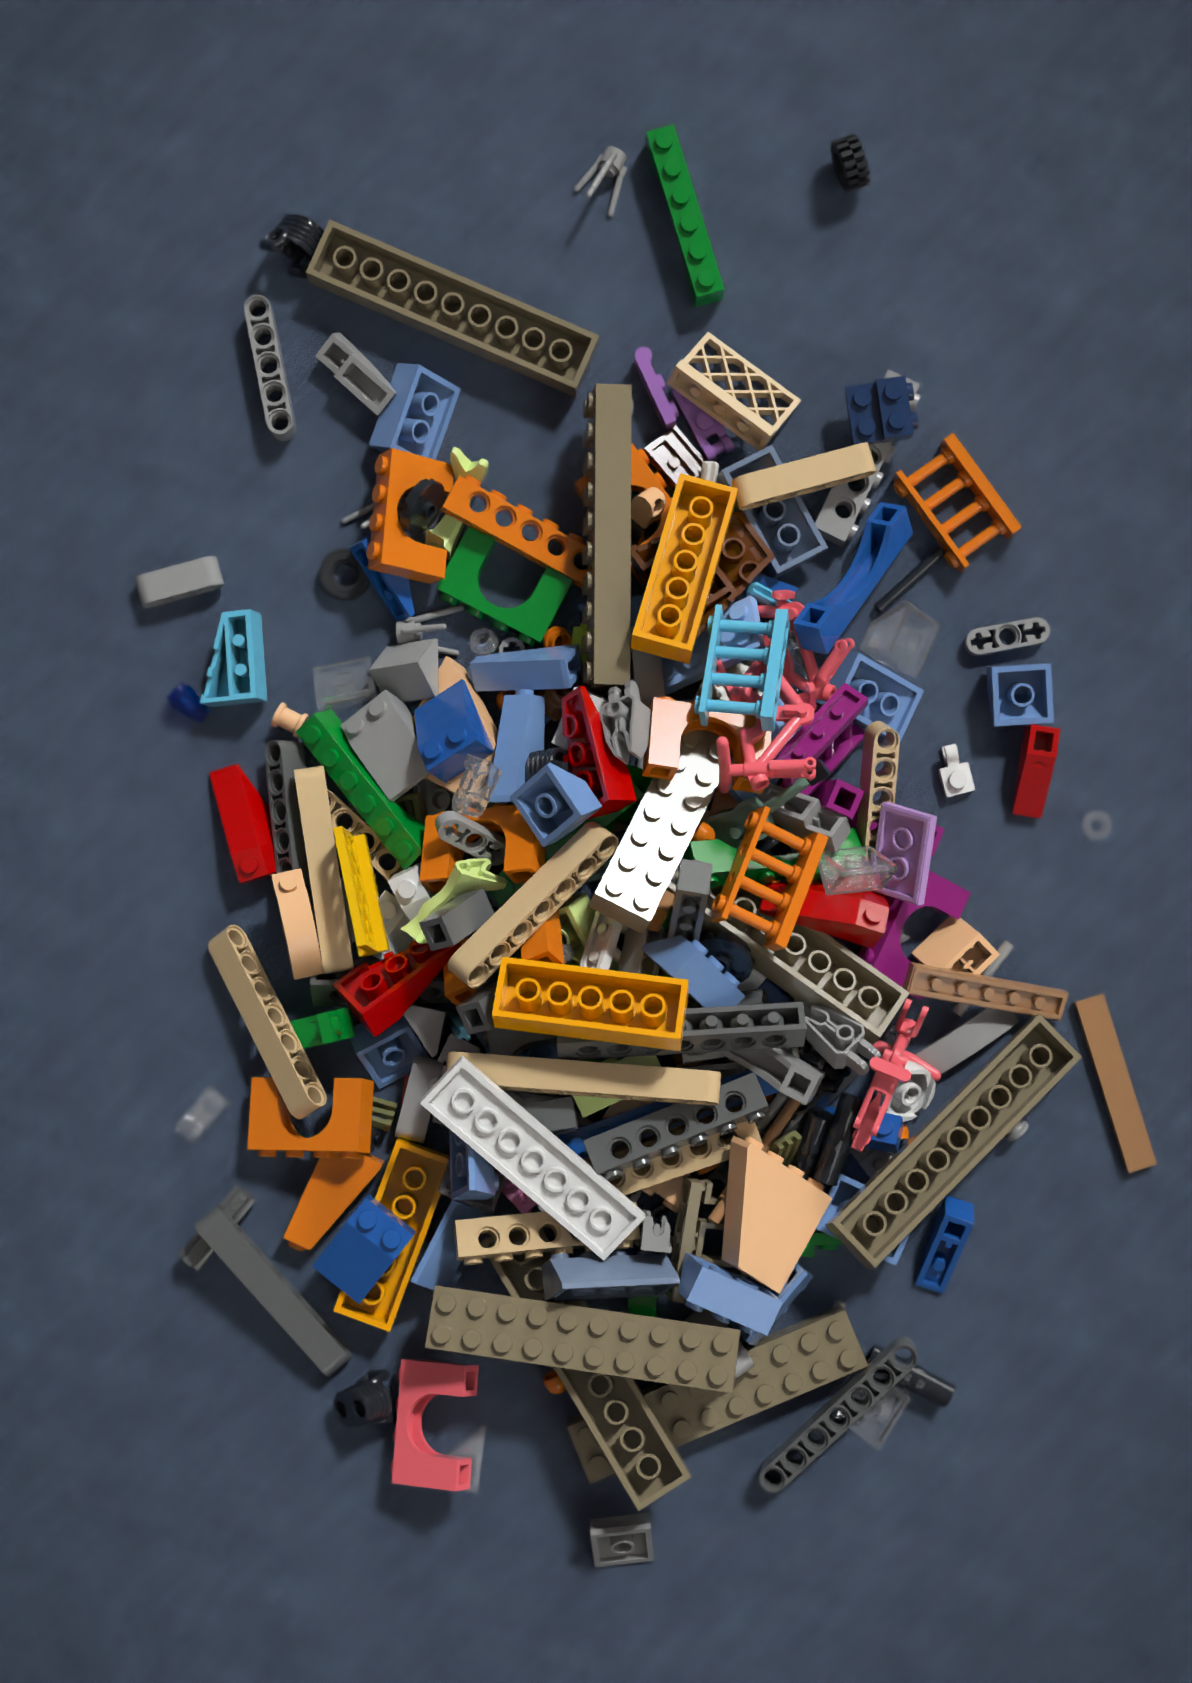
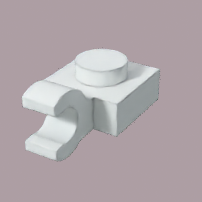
[938,744,975,798]

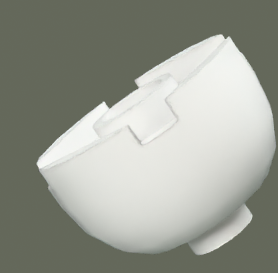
[875,1060,936,1122]

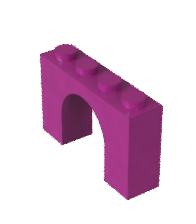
[813,779,945,857]
[858,870,971,1000]

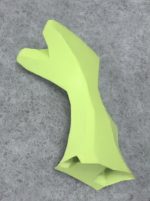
[425,447,489,560]
[400,858,508,944]

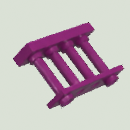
[773,683,869,796]

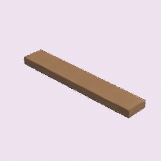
[902,962,1069,1021]
[1073,993,1157,1173]

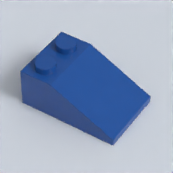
[414,679,494,783]
[312,1194,416,1304]

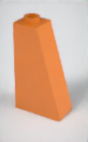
[283,1153,385,1252]

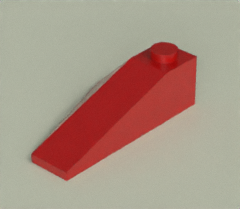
[562,686,636,820]
[209,764,276,884]
[758,883,889,949]
[333,940,461,1037]

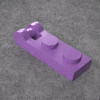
[634,347,679,431]
[671,389,735,461]

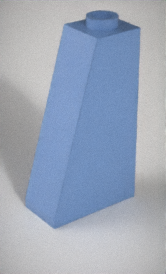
[468,644,583,692]
[488,689,545,805]

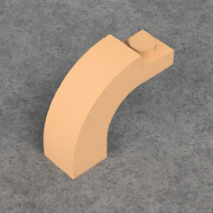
[271,868,324,980]

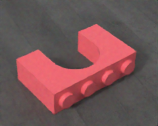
[390,1359,479,1491]

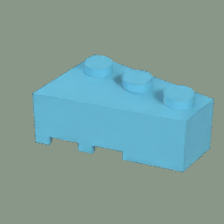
[200,609,267,707]

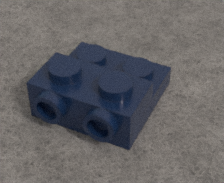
[844,375,918,445]

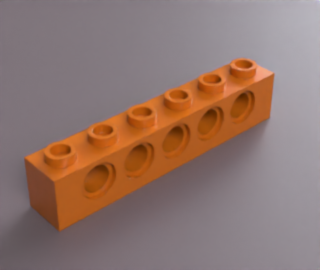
[440,475,587,589]

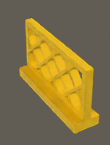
[333,826,390,958]

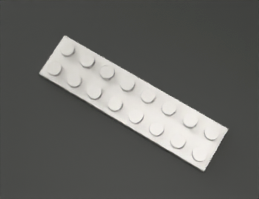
[420,1056,646,1261]

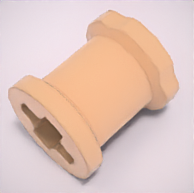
[271,702,309,739]

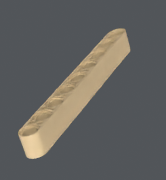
[446,1052,721,1106]

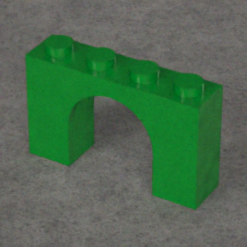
[436,526,573,647]

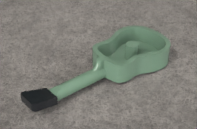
[705,759,831,849]

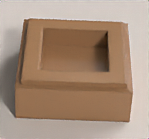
[647,890,674,933]

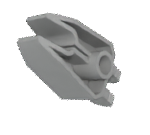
[599,680,651,764]
[805,1005,881,1076]

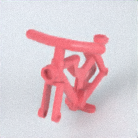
[731,589,855,712]
[716,660,816,794]
[851,998,941,1152]

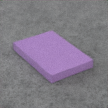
[869,802,937,906]

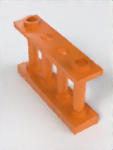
[892,433,1022,573]
[710,806,829,951]

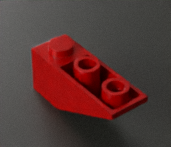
[1012,724,1061,819]

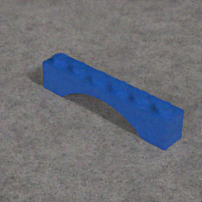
[793,502,913,655]

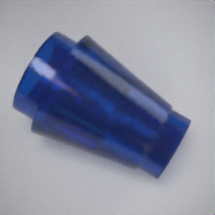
[166,681,211,724]

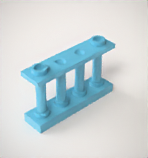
[694,604,790,732]

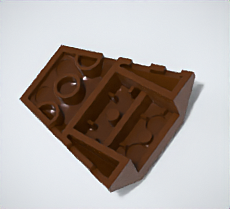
[631,511,775,640]

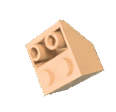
[911,917,1000,975]

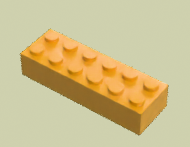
[631,473,738,664]
[492,957,689,1051]
[333,1138,450,1332]

